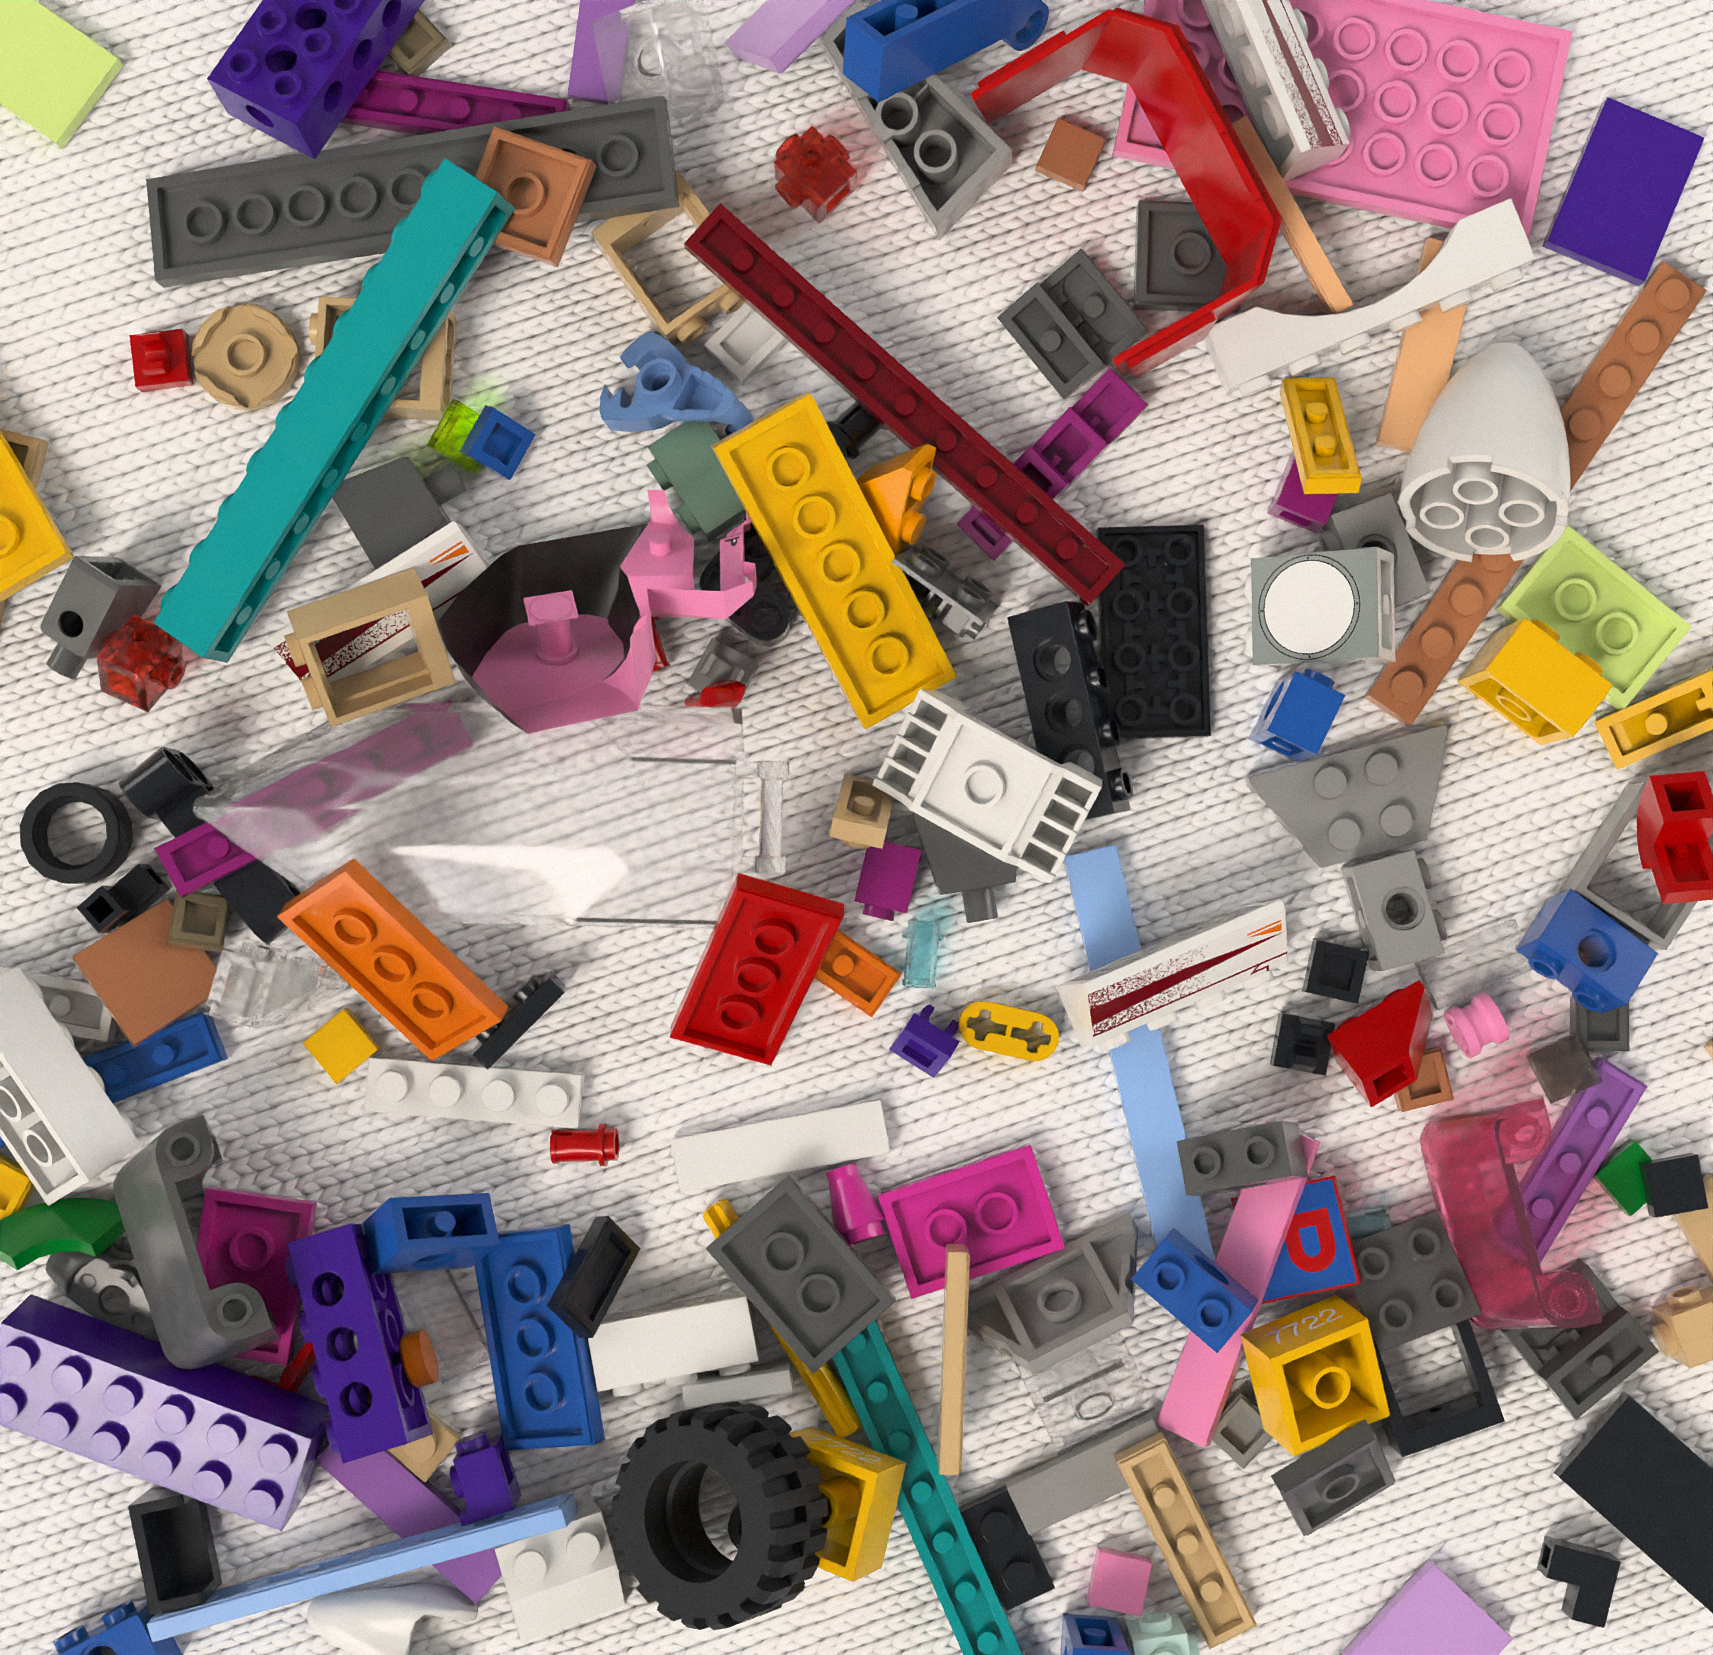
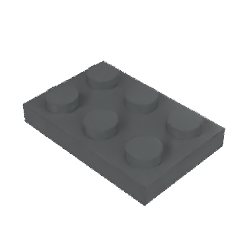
[706,1175,896,1374]

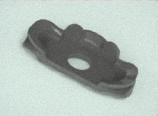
[45,1244,160,1342]

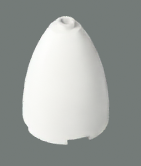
[1398,342,1571,562]

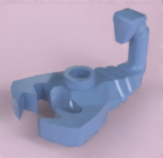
[599,331,755,436]

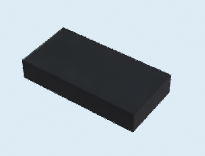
[547,1216,641,1338]

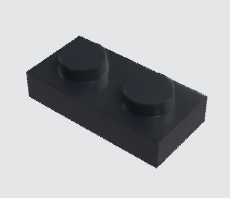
[472,971,565,1070]
[960,1485,1055,1611]

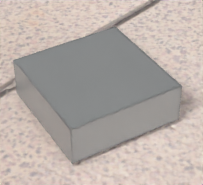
[1212,1389,1273,1469]

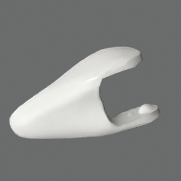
[307,1584,478,1655]

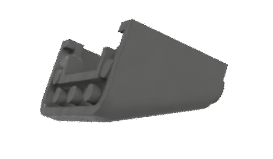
[113,1115,281,1370]

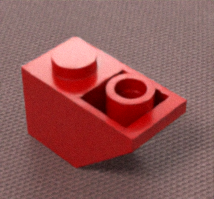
[1327,980,1433,1108]

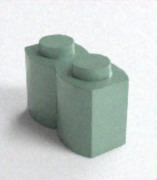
[647,421,746,541]

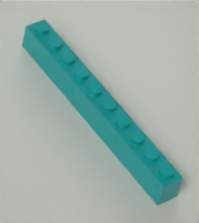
[153,158,515,663]

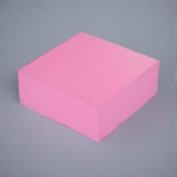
[1086,1546,1152,1616]

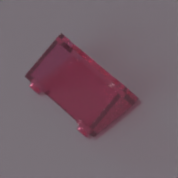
[1420,1098,1603,1329]

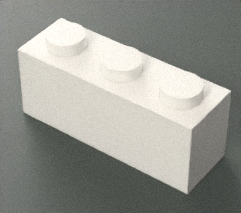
[588,1289,761,1397]

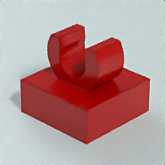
[129,329,194,392]

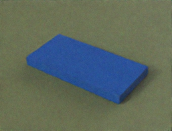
[474,1224,605,1451]

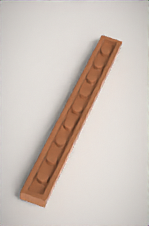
[1363,261,1707,726]

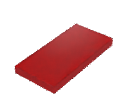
[669,873,844,1066]

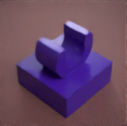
[889,1004,960,1078]

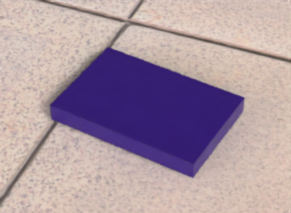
[1542,97,1705,287]

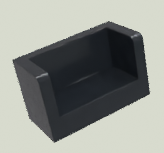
[128,1487,222,1615]

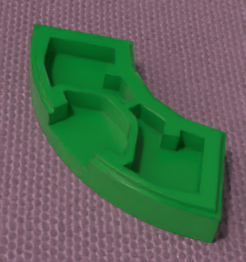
[0,1197,126,1271]

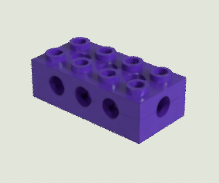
[207,0,425,159]
[285,1223,433,1464]

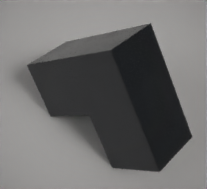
[77,864,170,933]
[1537,1536,1621,1628]

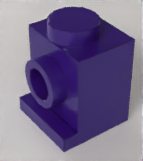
[450,1432,522,1526]

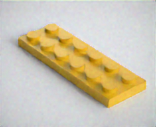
[711,392,957,730]

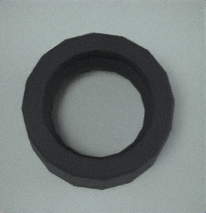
[19,782,133,884]

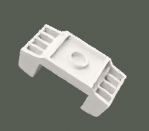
[872,689,1102,884]

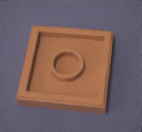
[475,126,597,268]
[73,898,228,1048]

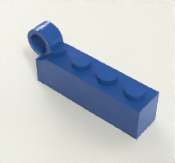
[843,0,1049,103]

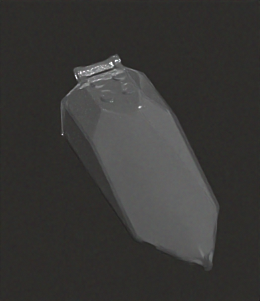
[193,703,789,929]

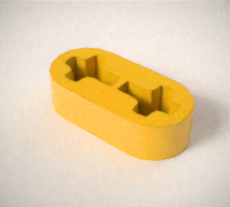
[958,1001,1059,1061]

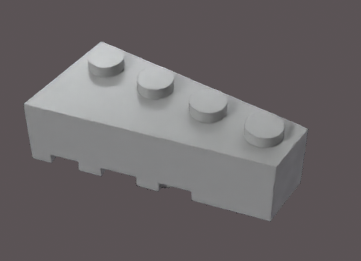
[820,0,1013,240]

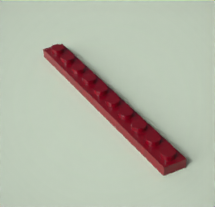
[684,203,1126,607]

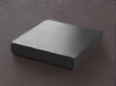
[1133,200,1241,313]
[1271,1420,1396,1536]

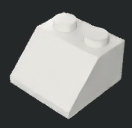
[494,1499,625,1643]

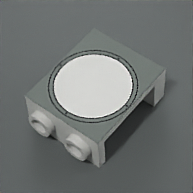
[1245,547,1396,670]

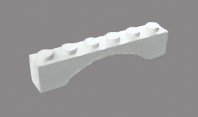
[1204,198,1536,398]

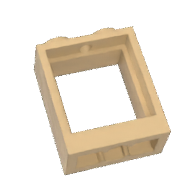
[591,170,745,345]
[309,296,457,422]
[284,568,456,727]

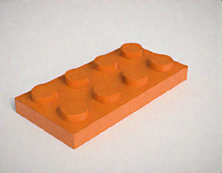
[277,858,509,1061]

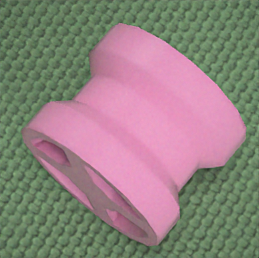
[1444,992,1510,1059]

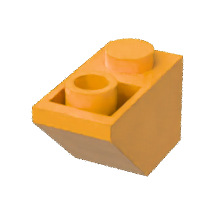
[856,444,937,556]

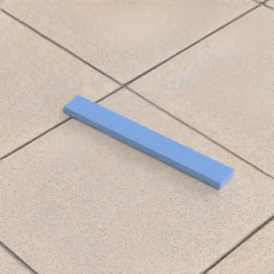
[1063,844,1215,1262]
[147,1492,578,1642]

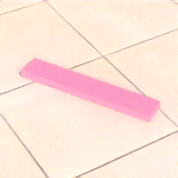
[1156,1121,1321,1447]

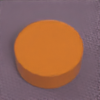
[400,1329,438,1388]

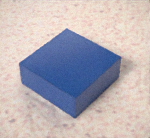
[460,405,536,480]

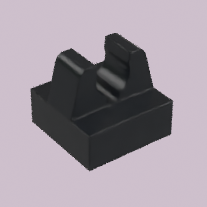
[1270,1013,1335,1076]

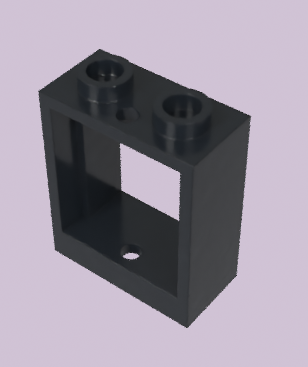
[1359,1311,1505,1457]

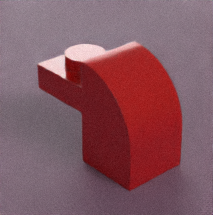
[1637,771,1713,905]

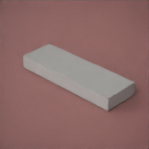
[1005,1413,1159,1535]

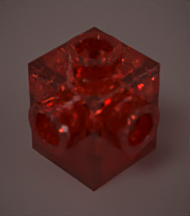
[774,126,857,224]
[96,615,186,712]

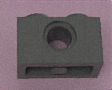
[1177,1121,1309,1196]

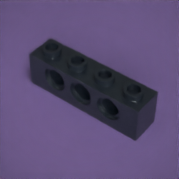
[1007,601,1133,821]

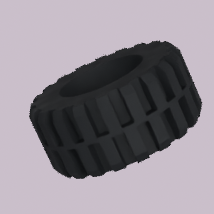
[612,1401,828,1631]

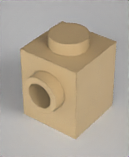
[1652,1286,1713,1368]

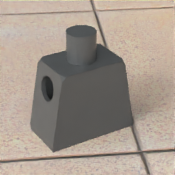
[332,457,467,570]
[40,556,161,679]
[912,812,1016,923]

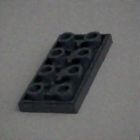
[1096,525,1211,740]
[1553,1392,1713,1614]

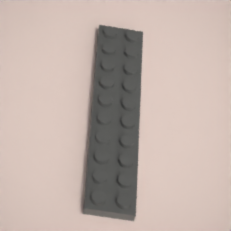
[146,95,680,288]

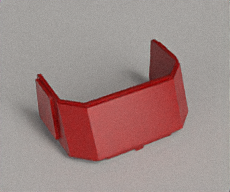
[970,8,1282,378]

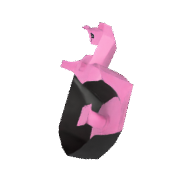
[439,490,757,734]

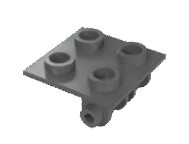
[892,545,999,640]
[1349,1211,1482,1353]

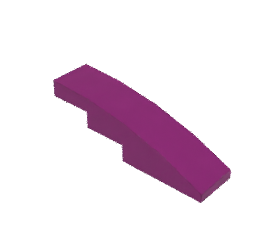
[957,368,1149,561]

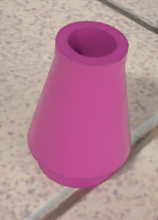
[826,1163,885,1245]

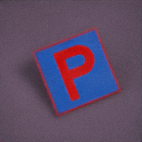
[1231,1176,1362,1304]

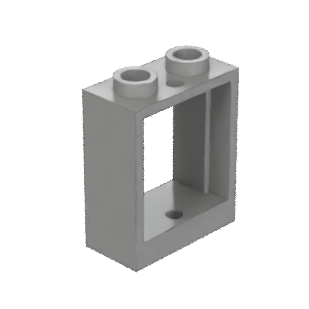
[1559,782,1713,950]

